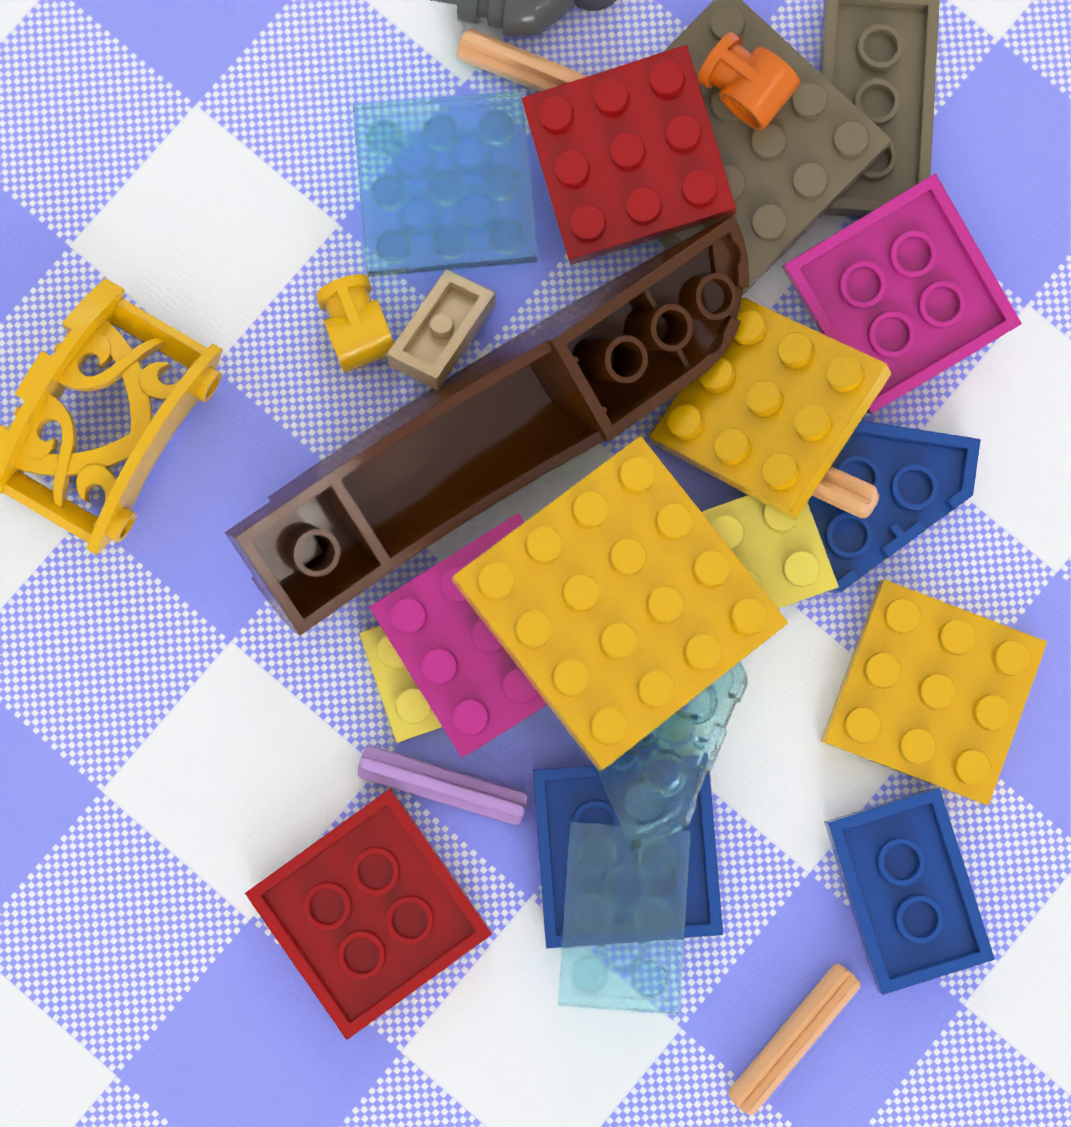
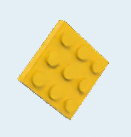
[649,297,891,520]
[820,579,1047,805]

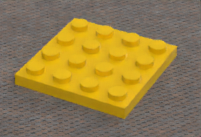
[451,436,789,772]

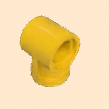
[315,274,394,373]

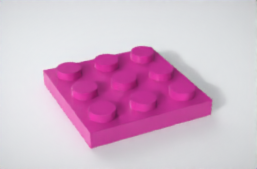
[782,173,1022,414]
[369,513,547,758]

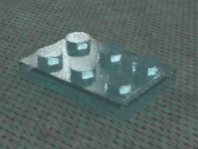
[558,821,691,1015]

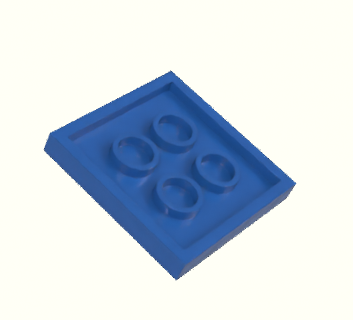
[533,756,723,949]

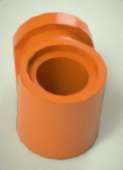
[698,32,801,131]

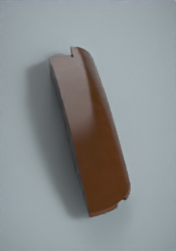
[224,215,749,636]

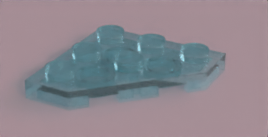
[593,661,748,851]

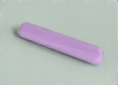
[358,745,528,825]

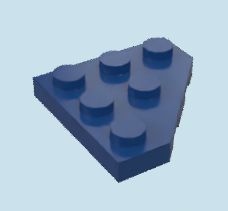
[808,421,981,594]

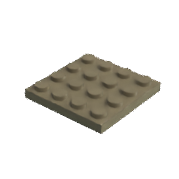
[656,0,892,296]

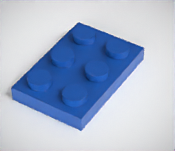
[824,787,995,995]

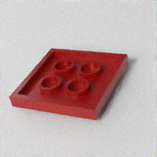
[521,44,736,265]
[244,788,493,1040]

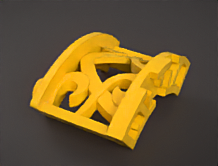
[0,278,223,555]

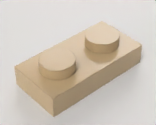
[386,269,496,390]

